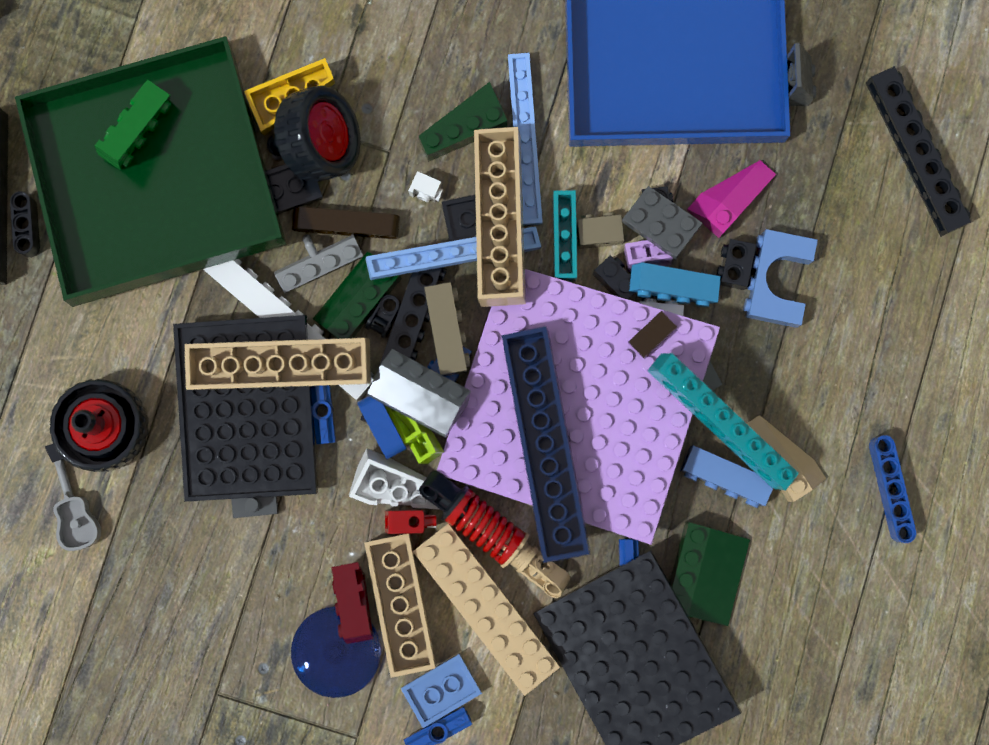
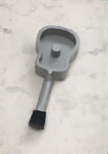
[45,444,101,551]

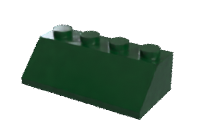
[313,251,402,339]

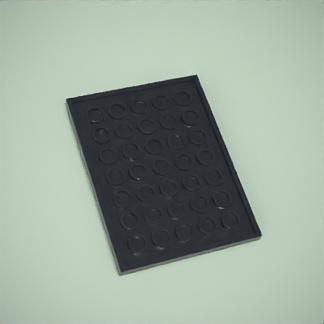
[173,315,318,502]
[533,550,742,745]

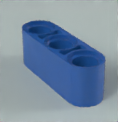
[357,396,407,460]

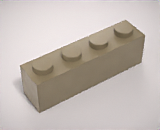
[424,282,471,376]

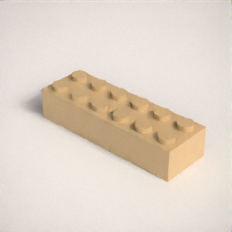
[364,533,436,678]

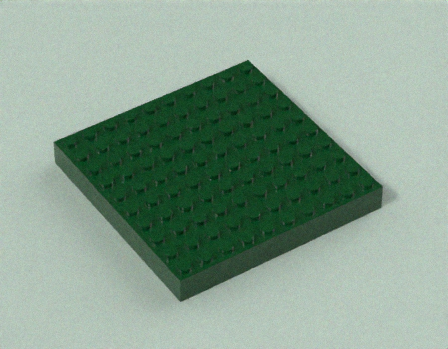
[15,36,287,307]

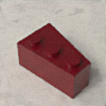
[331,562,374,644]

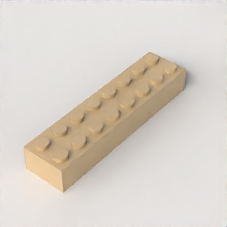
[474,127,526,307]
[185,338,371,390]
[413,524,560,696]

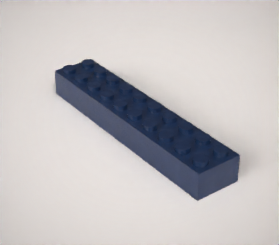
[501,326,591,563]

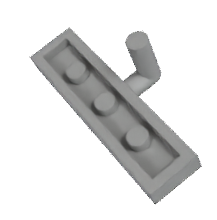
[274,234,363,293]

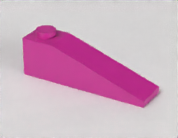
[687,160,776,238]

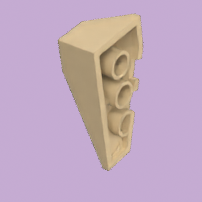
[747,415,826,502]

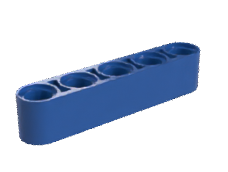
[869,435,916,543]

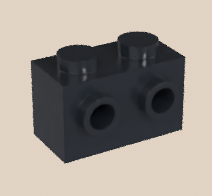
[593,255,636,300]

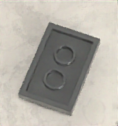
[622,186,702,260]

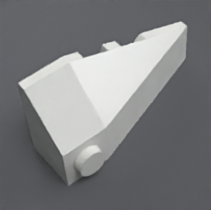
[349,448,439,509]

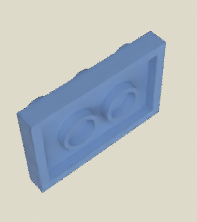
[401,653,482,728]

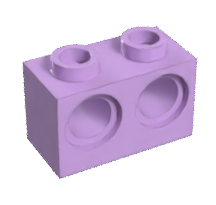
[624,240,673,272]

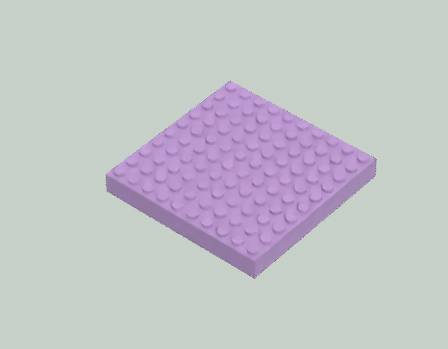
[437,269,720,545]

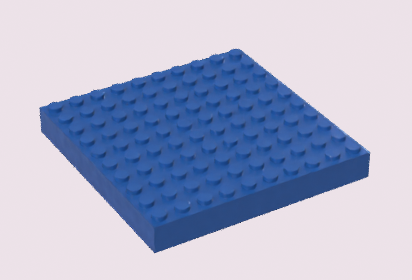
[565,0,790,147]

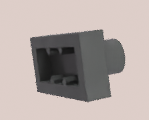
[231,496,279,518]

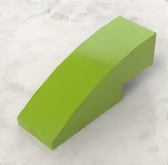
[385,406,444,464]

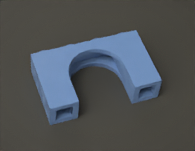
[743,229,818,328]

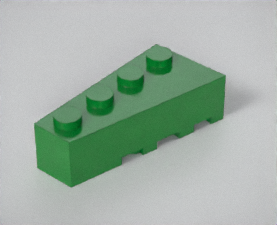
[95,79,172,170]

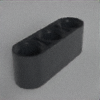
[10,191,40,258]

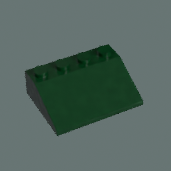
[670,522,750,626]

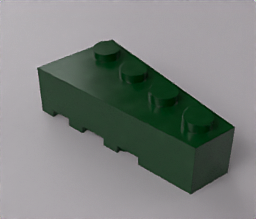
[419,82,507,162]

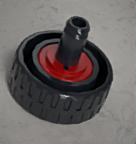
[266,86,361,182]
[49,379,149,472]

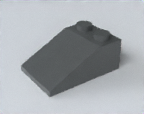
[787,43,816,106]

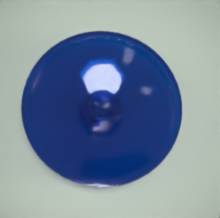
[291,606,381,698]

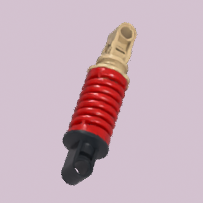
[419,471,570,598]

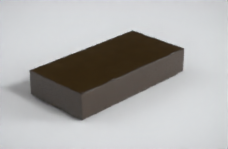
[628,311,677,359]

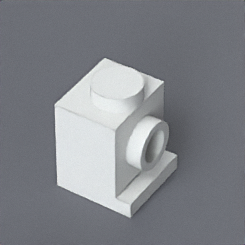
[408,171,444,202]

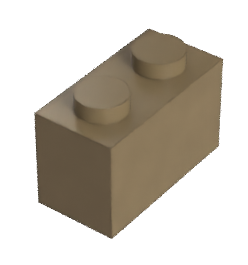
[576,212,624,249]

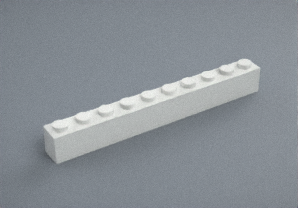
[203,259,374,401]

